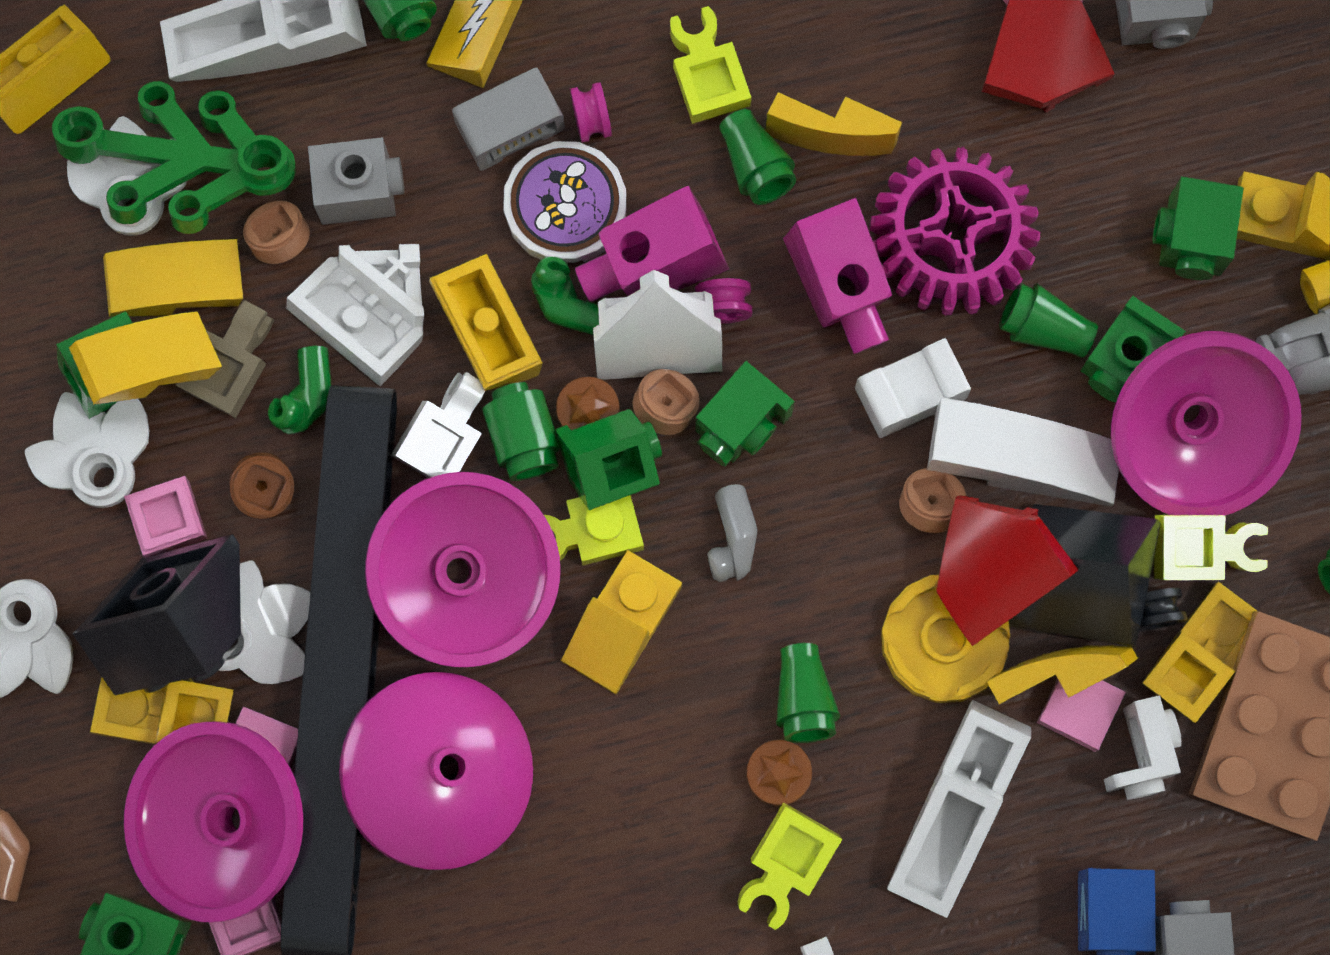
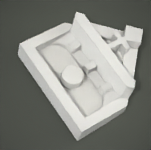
[286,244,424,386]
[593,270,722,380]

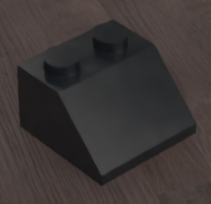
[73,534,241,696]

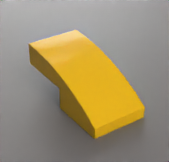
[766,92,902,156]
[103,239,243,317]
[69,311,222,404]
[1142,582,1257,723]
[986,645,1138,704]
[90,677,234,745]

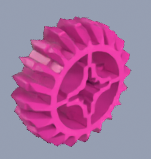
[870,146,1040,316]

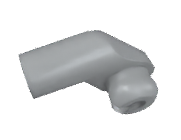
[707,484,758,582]

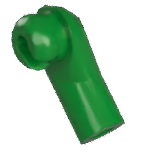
[531,256,599,336]
[268,346,331,434]

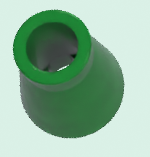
[719,109,796,205]
[999,283,1098,358]
[776,643,840,743]

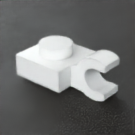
[391,372,485,478]

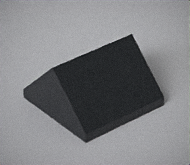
[1009,504,1161,648]

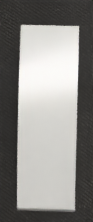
[160,0,367,82]
[927,397,1119,507]
[887,700,1031,918]

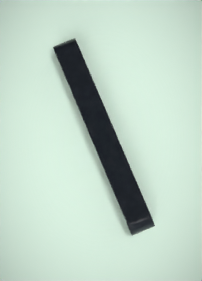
[281,385,397,955]

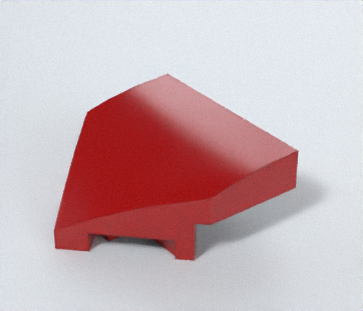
[982,0,1115,113]
[936,495,1079,646]

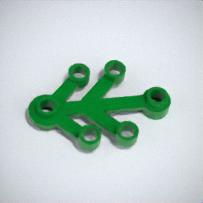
[52,81,296,234]

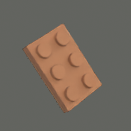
[1189,611,1330,841]

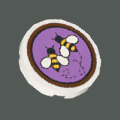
[503,141,626,263]

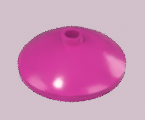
[1111,331,1302,516]
[365,472,560,667]
[339,672,533,870]
[124,722,303,922]

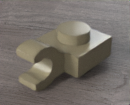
[176,300,274,419]

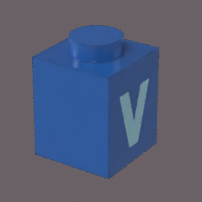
[1078,868,1156,955]

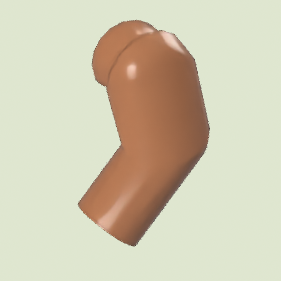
[0,809,30,902]

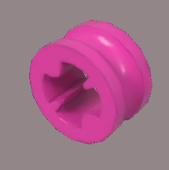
[570,82,612,143]
[695,278,752,324]

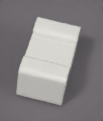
[855,338,971,438]

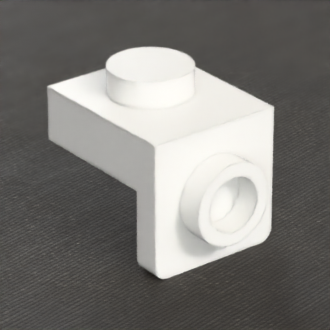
[1104,695,1181,800]

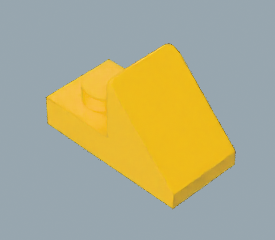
[1237,171,1330,260]
[561,550,682,695]

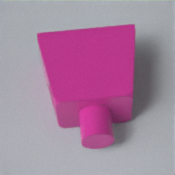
[575,186,729,302]
[783,198,892,354]

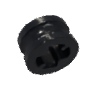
[1139,588,1188,632]

